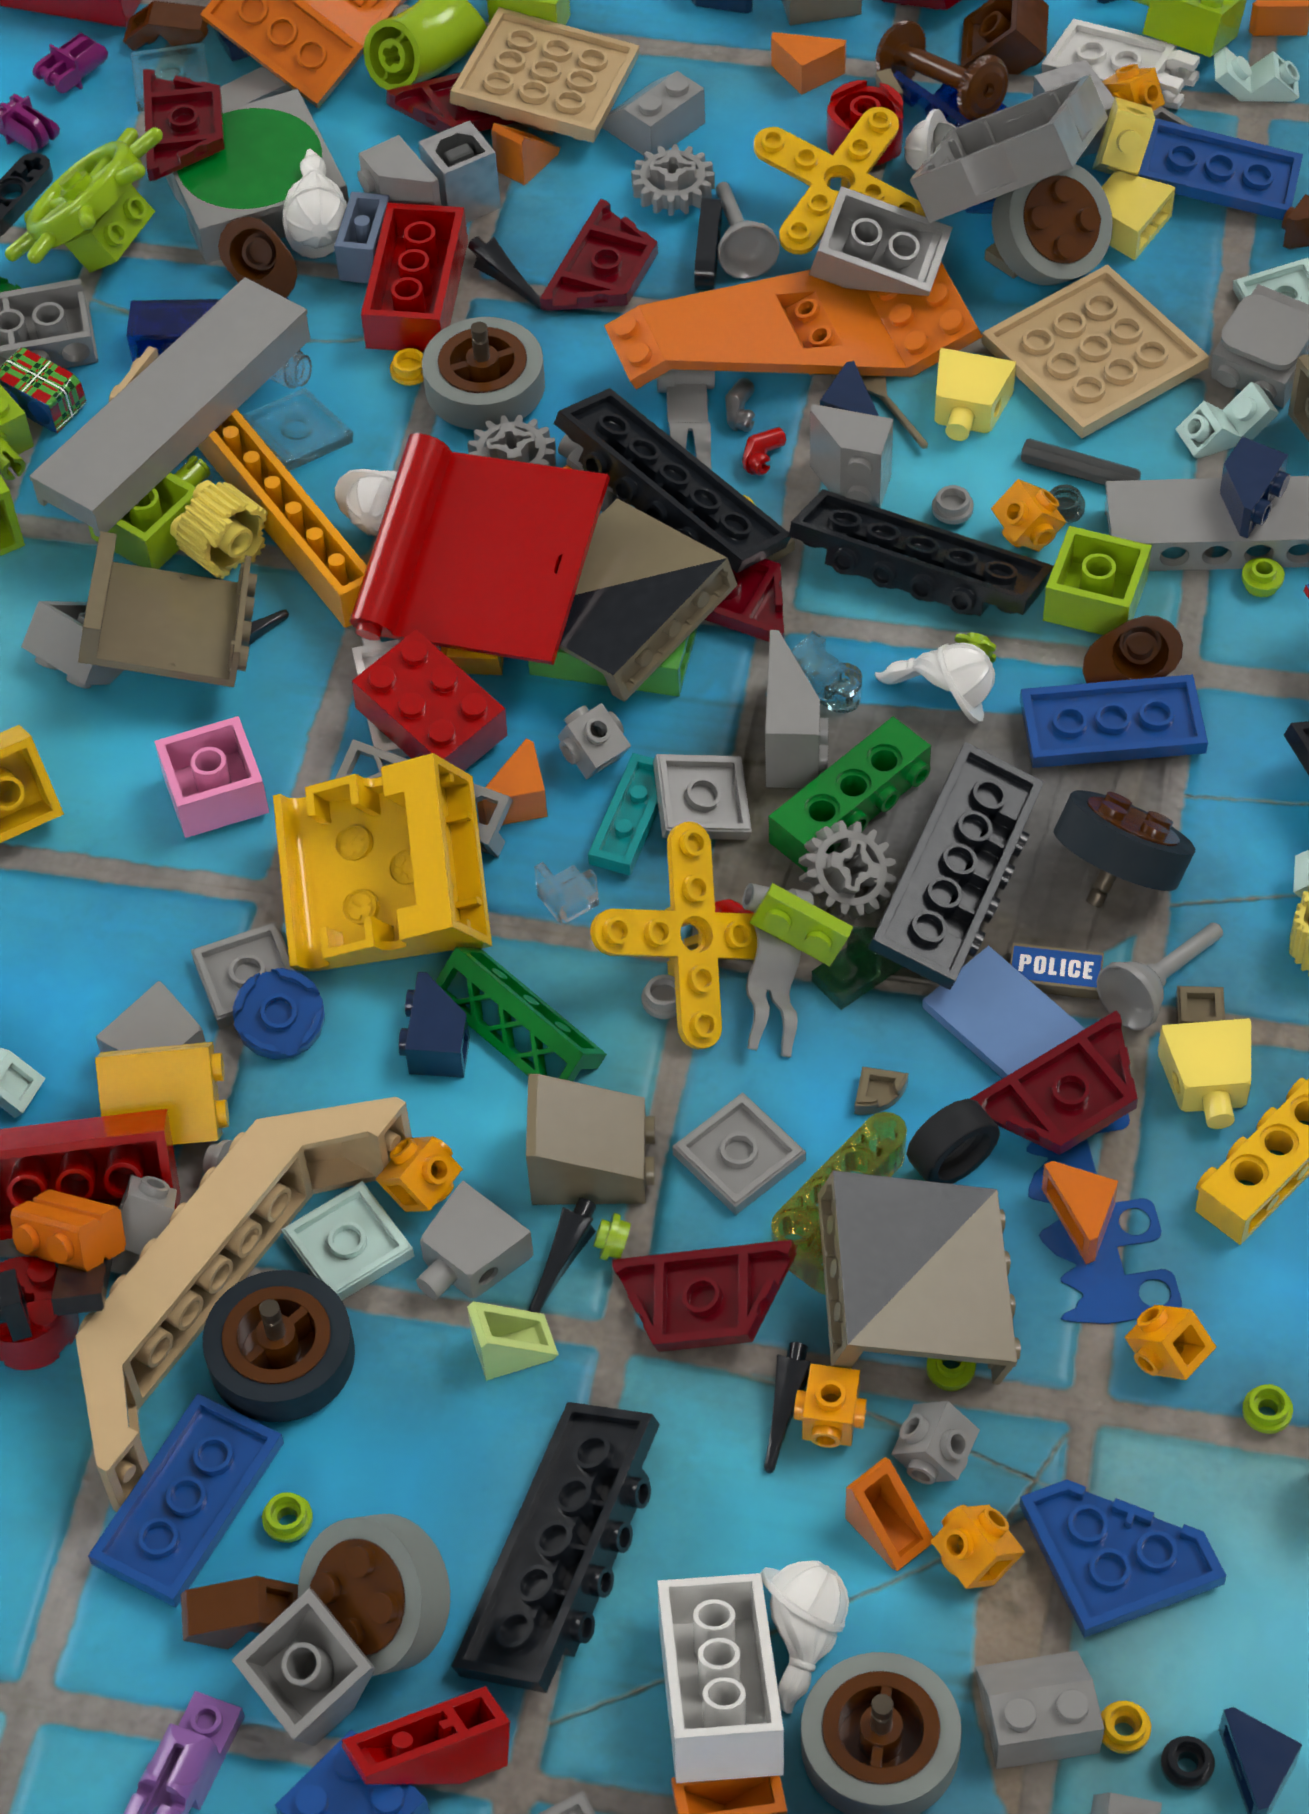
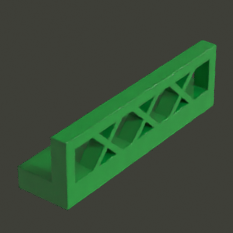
[435,947,607,1081]

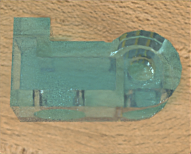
[791,631,863,713]

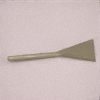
[832,374,928,449]

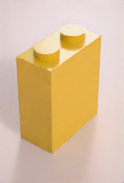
[95,1042,229,1145]

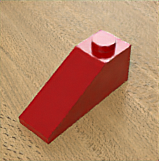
[342,1686,510,1784]

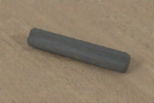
[1021,439,1141,486]

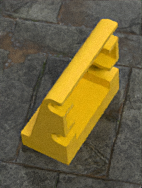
[273,753,492,972]

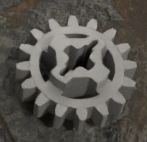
[631,144,715,216]
[468,415,556,467]
[798,820,896,920]

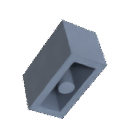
[334,192,390,283]

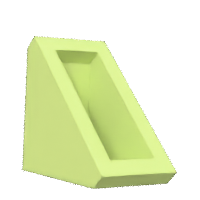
[467,1301,559,1381]

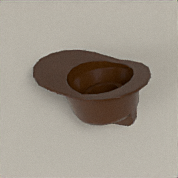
[218,216,297,298]
[1082,615,1183,683]

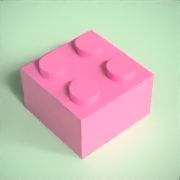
[154,716,270,838]

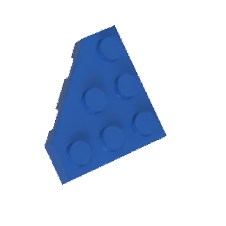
[1019,1479,1227,1638]

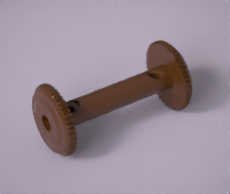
[875,20,1008,121]

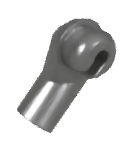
[725,378,755,432]

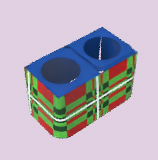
[0,347,86,433]

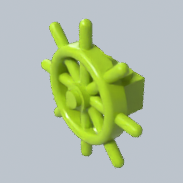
[5,127,163,273]

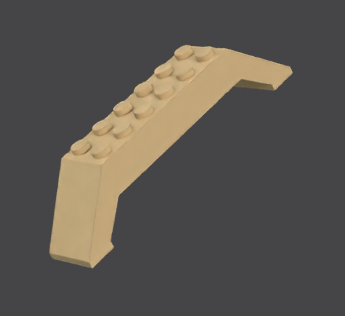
[75,1097,412,1512]

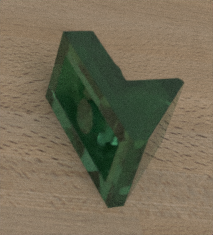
[812,926,903,1010]

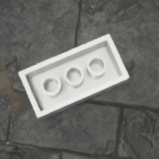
[657,1573,784,1783]

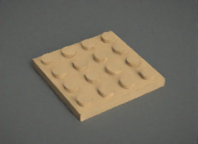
[450,7,640,143]
[981,264,1210,438]

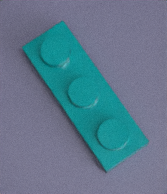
[588,753,659,876]

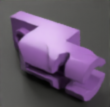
[123,1691,245,1814]

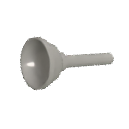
[715,182,780,280]
[1097,923,1223,1030]

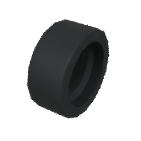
[906,1099,1000,1184]

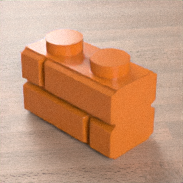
[10,1189,126,1272]

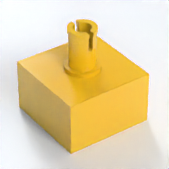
[0,725,64,843]

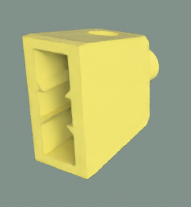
[1092,97,1155,175]
[1102,171,1175,260]
[934,348,1016,441]
[1157,1018,1251,1129]

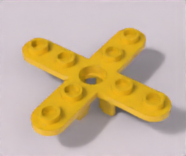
[753,107,926,255]
[590,821,757,1049]

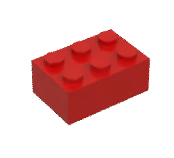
[352,629,507,771]

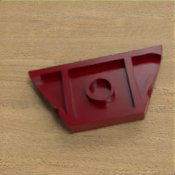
[143,69,225,181]
[386,72,516,133]
[540,199,658,311]
[704,559,784,642]
[970,1010,1138,1155]
[612,1239,797,1352]

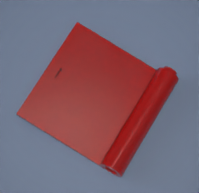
[349,433,610,665]

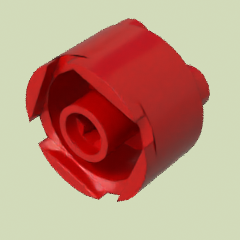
[827,80,904,166]
[0,1256,79,1370]

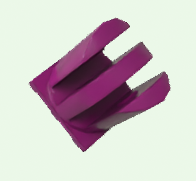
[33,32,108,93]
[0,94,60,153]

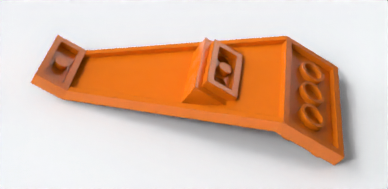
[200,0,406,109]
[604,262,983,389]

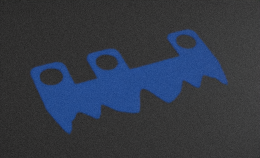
[1026,1114,1182,1324]

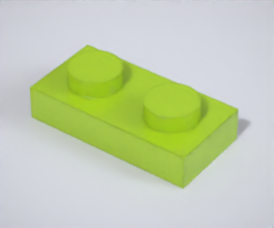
[750,883,853,966]

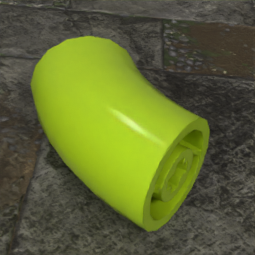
[363,0,487,90]

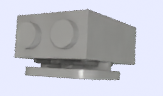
[1211,284,1309,408]

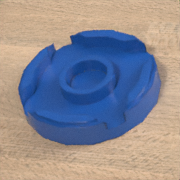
[233,968,325,1060]

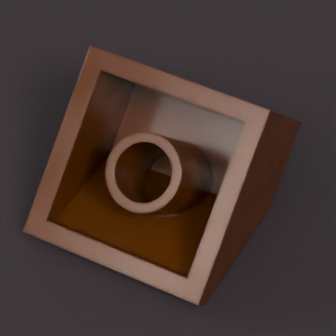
[960,0,1049,75]

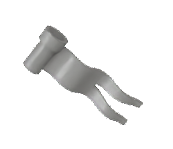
[657,369,715,470]
[742,883,814,1058]

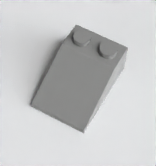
[809,186,953,296]
[765,630,829,788]

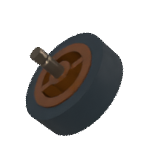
[1054,790,1195,908]
[202,1270,355,1422]

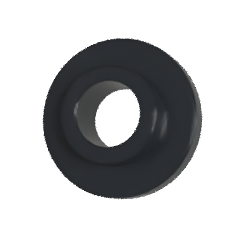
[1161,1736,1215,1790]

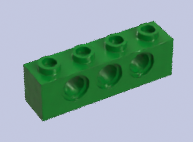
[768,716,931,872]

